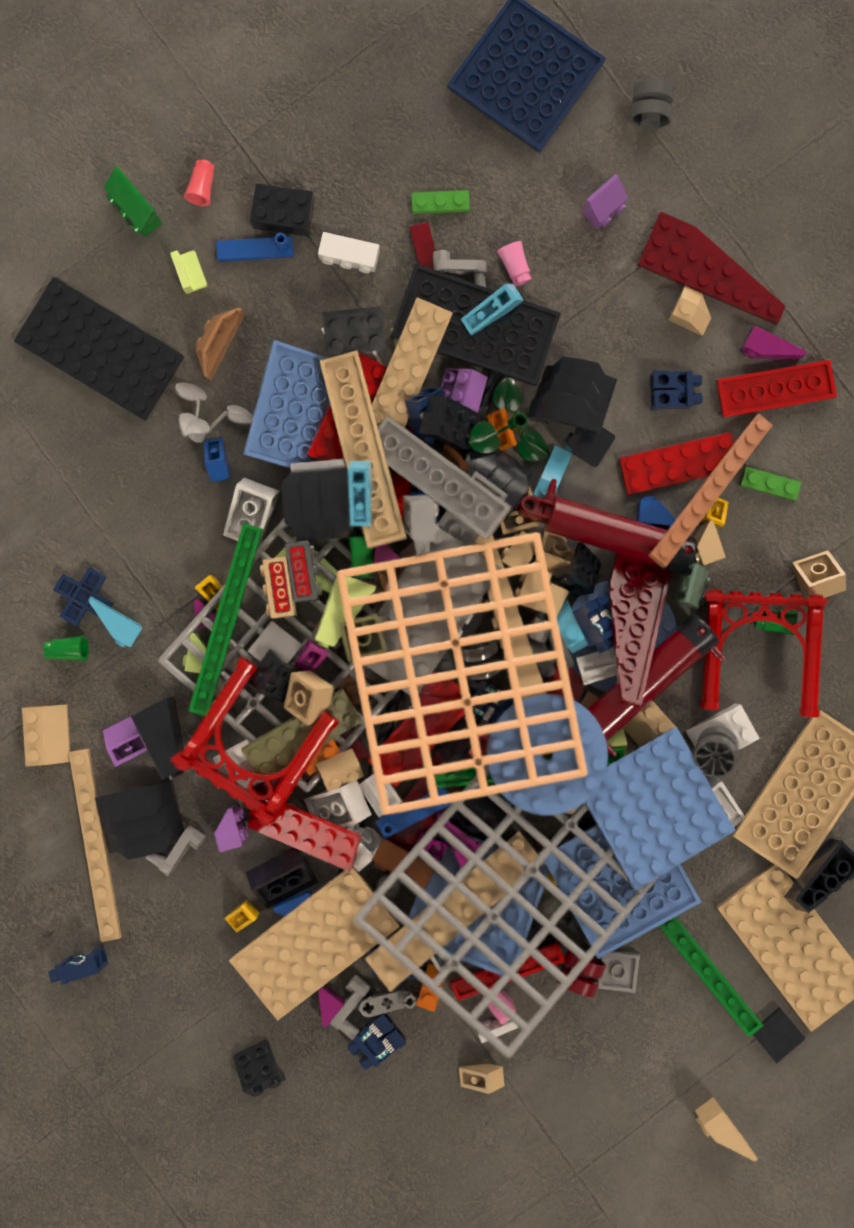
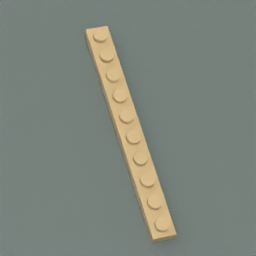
[69,748,122,942]

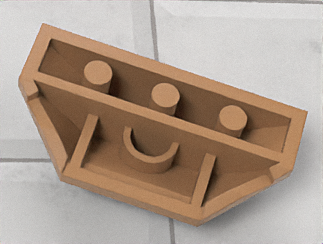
[195,308,245,382]

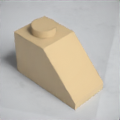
[459,1063,505,1094]

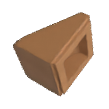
[375,570,390,593]

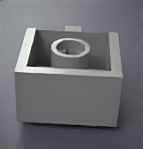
[403,495,438,554]

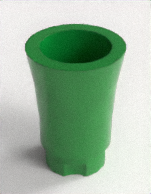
[349,537,374,577]
[754,610,798,636]
[43,635,89,662]

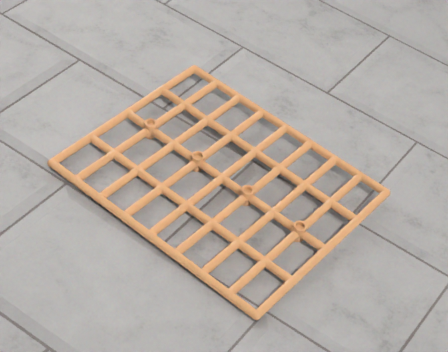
[337,532,587,815]

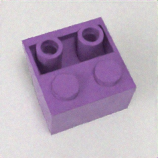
[440,368,488,413]
[103,717,148,767]
[214,803,249,852]

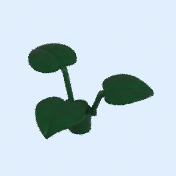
[468,377,550,462]

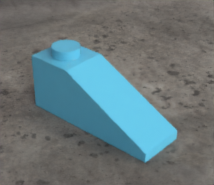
[461,284,524,335]
[532,446,572,499]
[348,461,372,526]
[89,596,142,647]
[557,597,588,653]

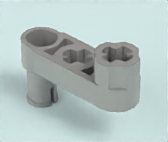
[433,250,487,287]
[528,611,550,643]
[146,825,206,877]
[329,974,371,1040]
[356,989,416,1017]

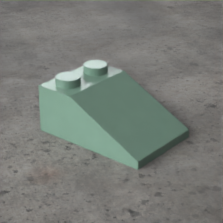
[673,563,710,609]

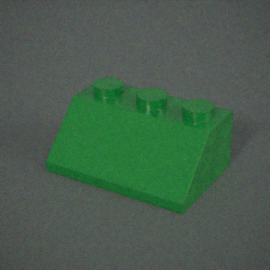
[104,166,162,237]

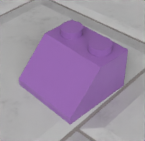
[582,174,628,229]

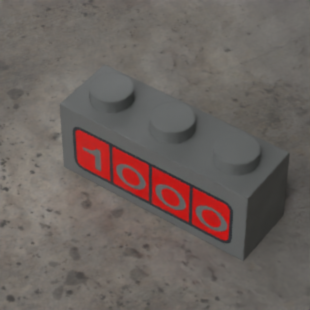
[285,540,322,603]

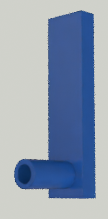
[216,233,294,262]
[376,788,453,839]

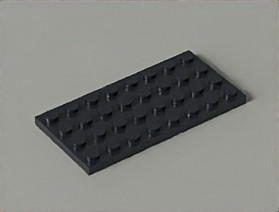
[391,264,561,386]
[14,277,185,421]

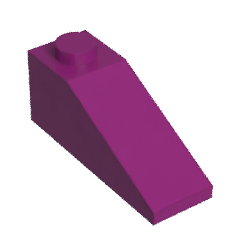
[740,326,807,359]
[435,812,483,869]

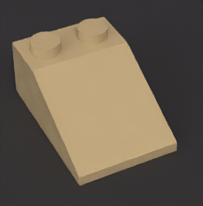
[695,1097,758,1161]

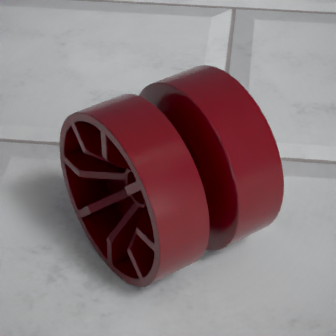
[556,949,606,998]

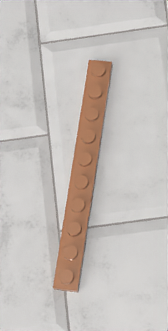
[648,413,773,568]

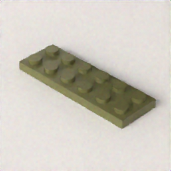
[241,688,363,781]

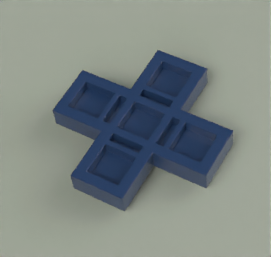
[53,567,114,626]

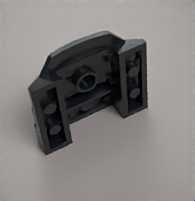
[527,356,617,435]
[465,448,533,521]
[281,459,355,542]
[95,779,184,860]

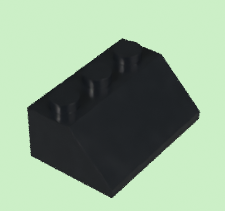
[246,848,318,909]

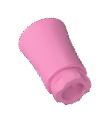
[497,241,532,287]

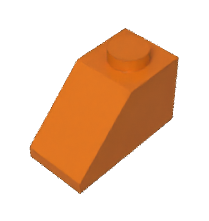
[416,963,444,1012]

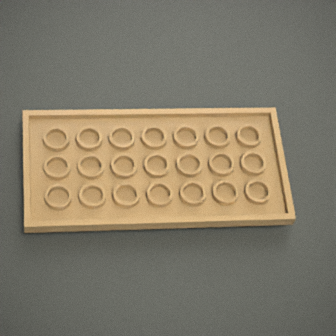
[732,710,854,879]
[716,864,854,1032]
[229,867,400,1021]

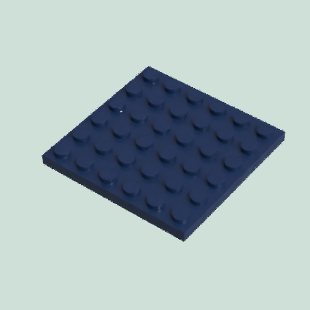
[447,0,606,153]

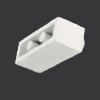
[318,232,380,273]

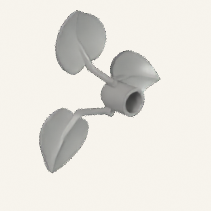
[175,382,253,443]

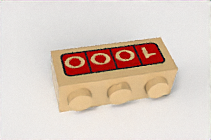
[260,556,297,619]

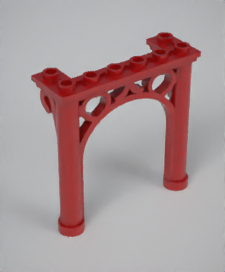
[700,589,828,717]
[170,657,340,826]

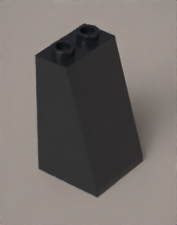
[131,696,184,780]

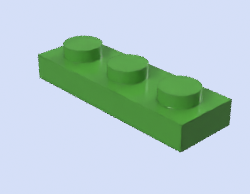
[412,190,469,214]
[739,467,801,501]

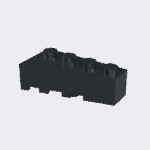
[784,838,854,913]

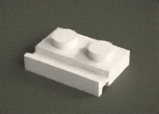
[575,647,617,685]
[359,774,403,818]
[479,1019,518,1043]

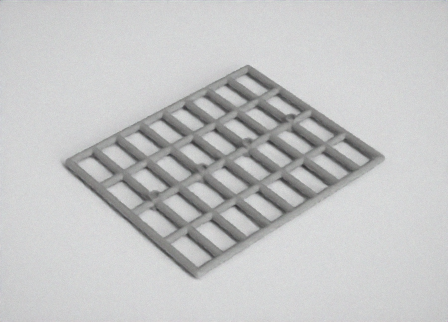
[158,519,406,792]
[353,754,659,1058]

